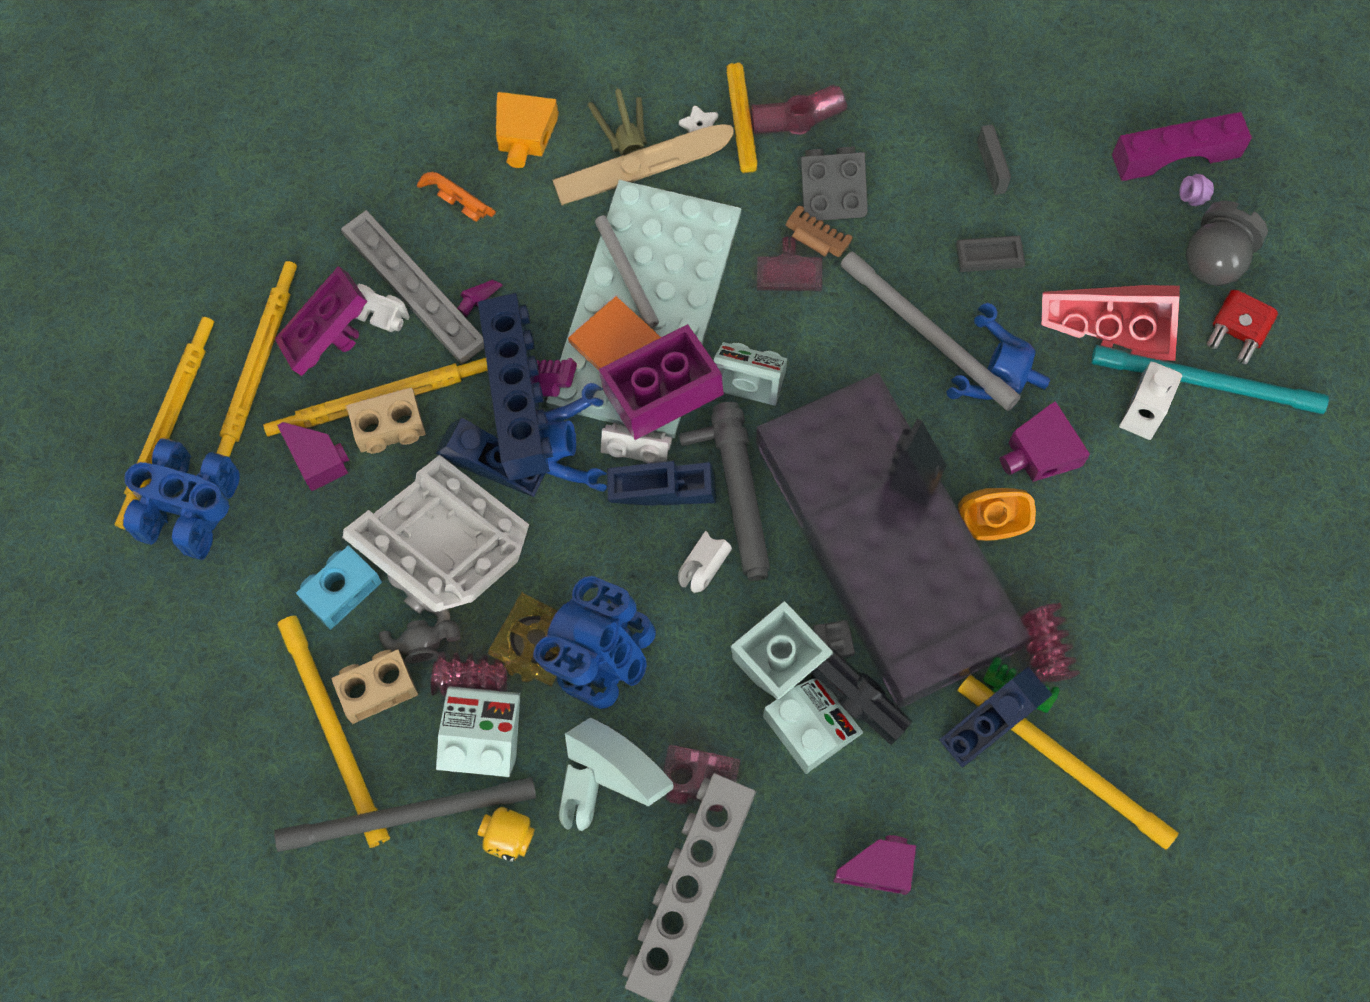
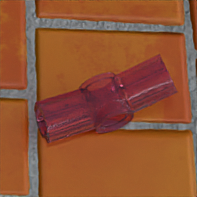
[751,84,847,135]

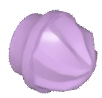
[1180,174,1214,206]

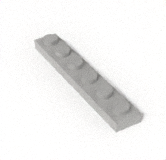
[341,210,484,365]

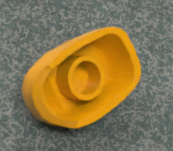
[957,488,1036,541]

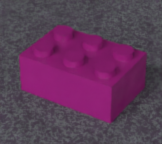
[599,324,724,440]

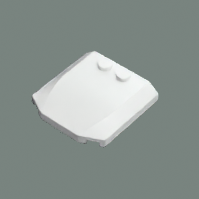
[343,455,529,612]

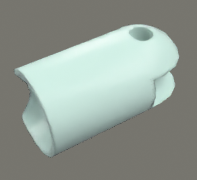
[559,764,599,831]

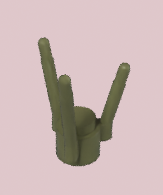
[588,88,647,156]

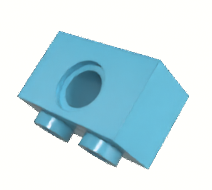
[296,545,382,630]

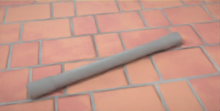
[841,252,1021,411]

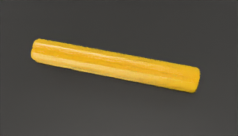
[727,62,757,173]

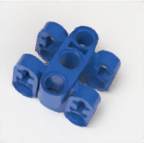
[123,438,240,560]
[534,576,656,709]

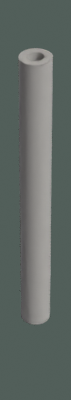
[595,215,659,328]

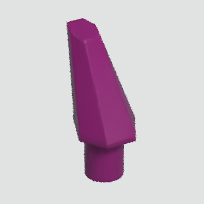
[457,280,502,317]

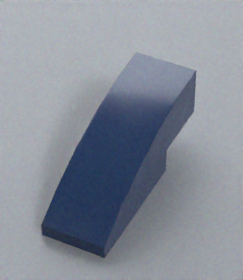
[607,461,716,506]

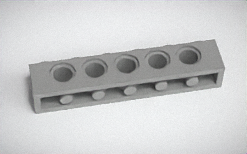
[622,773,757,1002]

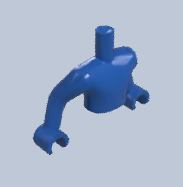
[947,303,1050,400]
[543,383,608,492]

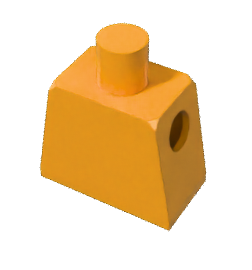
[496,92,558,168]

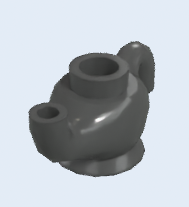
[378,620,461,663]

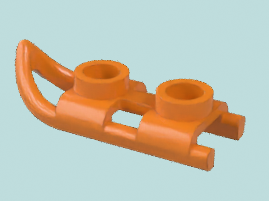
[417,172,496,222]

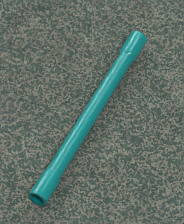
[1091,345,1329,414]

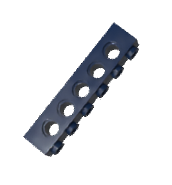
[478,293,553,481]

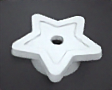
[679,106,718,133]

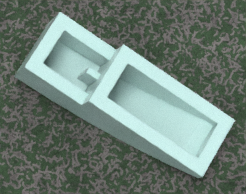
[565,717,674,806]

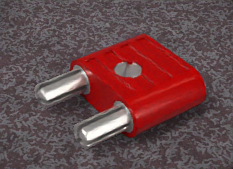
[1207,290,1278,364]

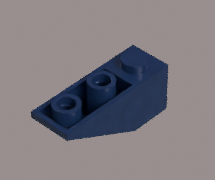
[435,417,546,497]
[939,666,1052,768]

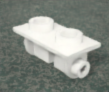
[356,284,410,332]
[601,422,672,464]

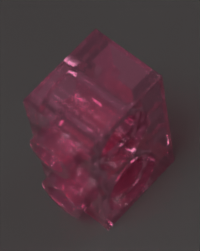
[663,744,741,812]

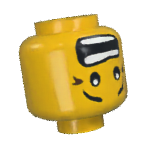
[477,807,535,861]

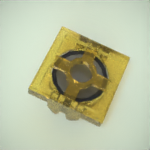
[488,592,560,687]

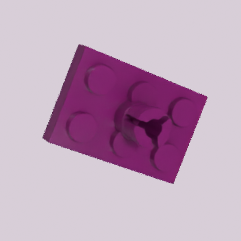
[275,266,368,376]

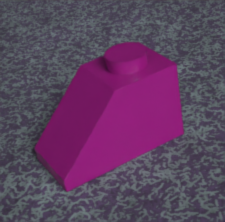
[277,422,350,491]
[833,835,916,895]

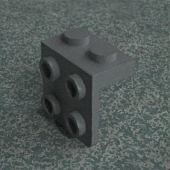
[797,147,868,221]

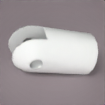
[678,531,732,593]

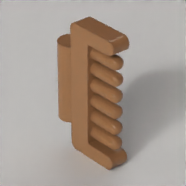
[786,206,852,257]

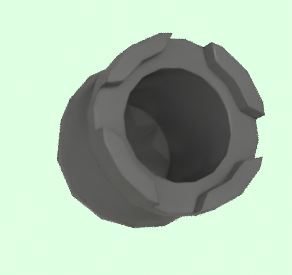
[1185,201,1268,286]

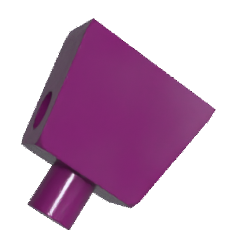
[1000,402,1090,482]

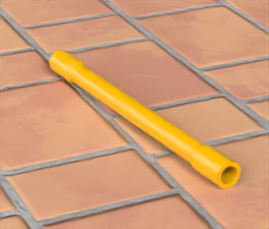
[277,616,390,848]
[957,674,1179,850]

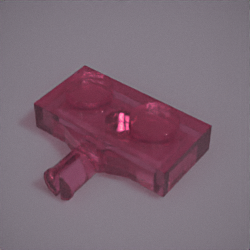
[757,237,822,291]

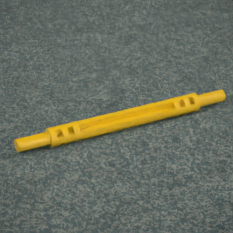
[217,261,297,458]
[114,317,215,530]
[263,358,488,437]

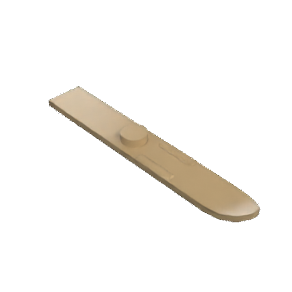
[553,124,734,205]

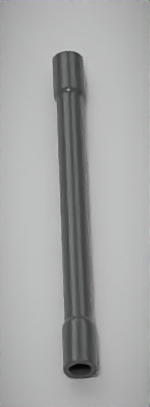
[274,777,536,852]

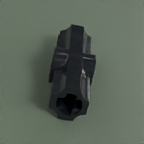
[811,648,912,745]

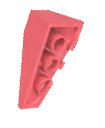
[1042,285,1180,361]

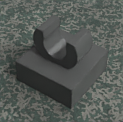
[813,620,855,658]

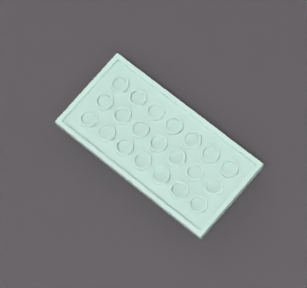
[546,180,741,438]

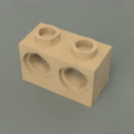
[346,387,426,454]
[331,649,419,724]

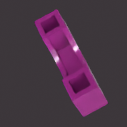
[1112,112,1252,181]

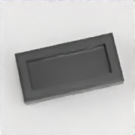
[977,124,1011,195]
[956,235,1025,272]

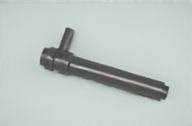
[679,402,770,581]

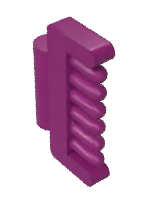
[534,358,577,397]

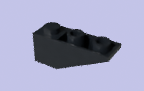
[887,419,947,507]

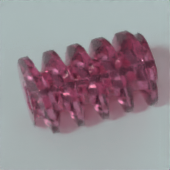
[1019,603,1080,682]
[431,651,508,697]

